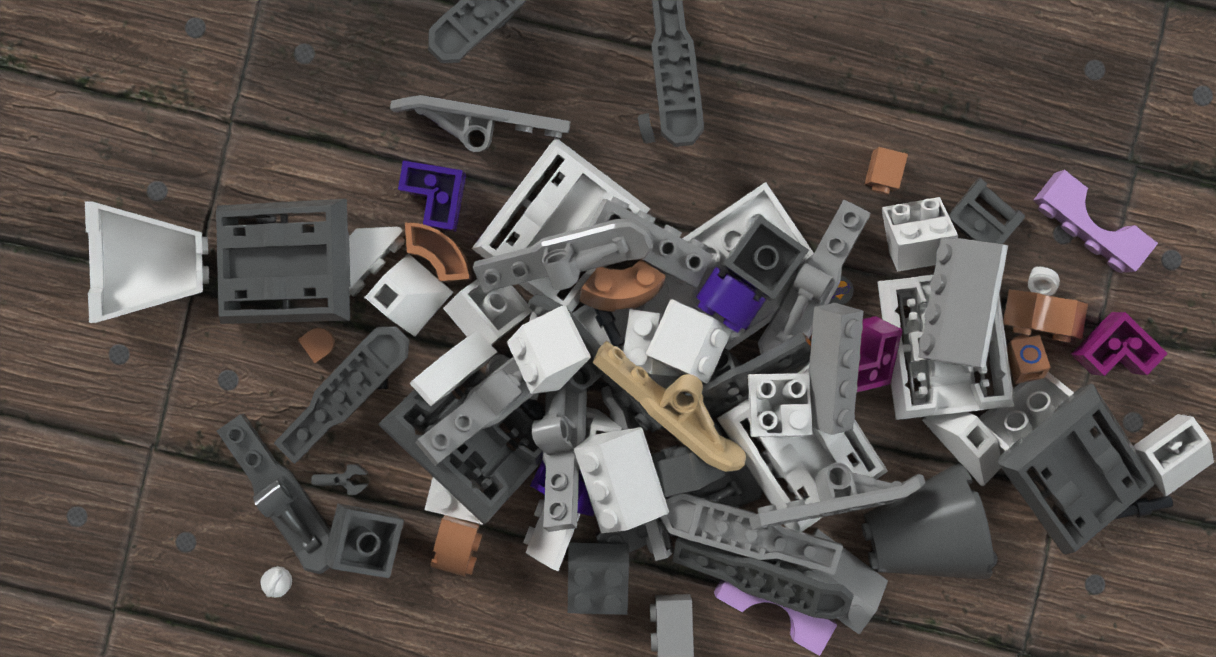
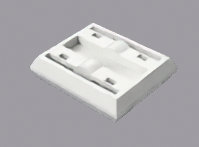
[472,137,650,313]
[877,275,1015,420]
[717,361,888,532]

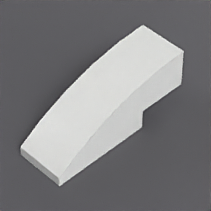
[410,330,497,406]

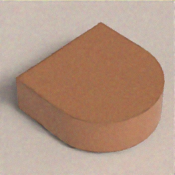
[298,328,335,363]

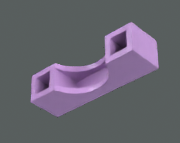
[1033,170,1158,273]
[714,579,837,656]

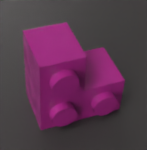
[1071,312,1168,376]
[857,316,903,392]

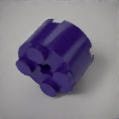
[696,267,767,333]

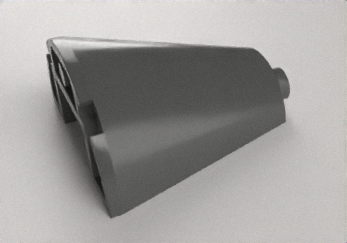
[861,464,994,579]

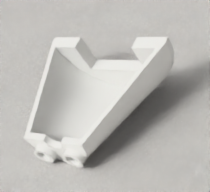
[85,201,209,323]

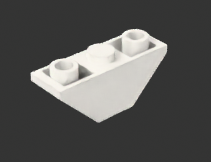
[349,227,406,297]
[922,412,1001,486]

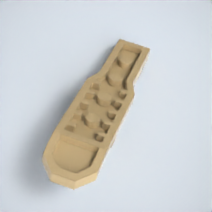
[593,341,746,472]

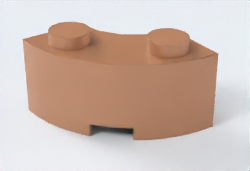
[405,223,473,282]
[579,259,666,312]
[1003,289,1088,343]
[431,515,483,577]

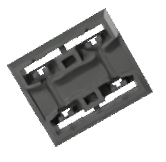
[216,199,351,324]
[378,370,543,525]
[998,384,1155,555]

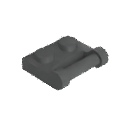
[948,177,1025,244]

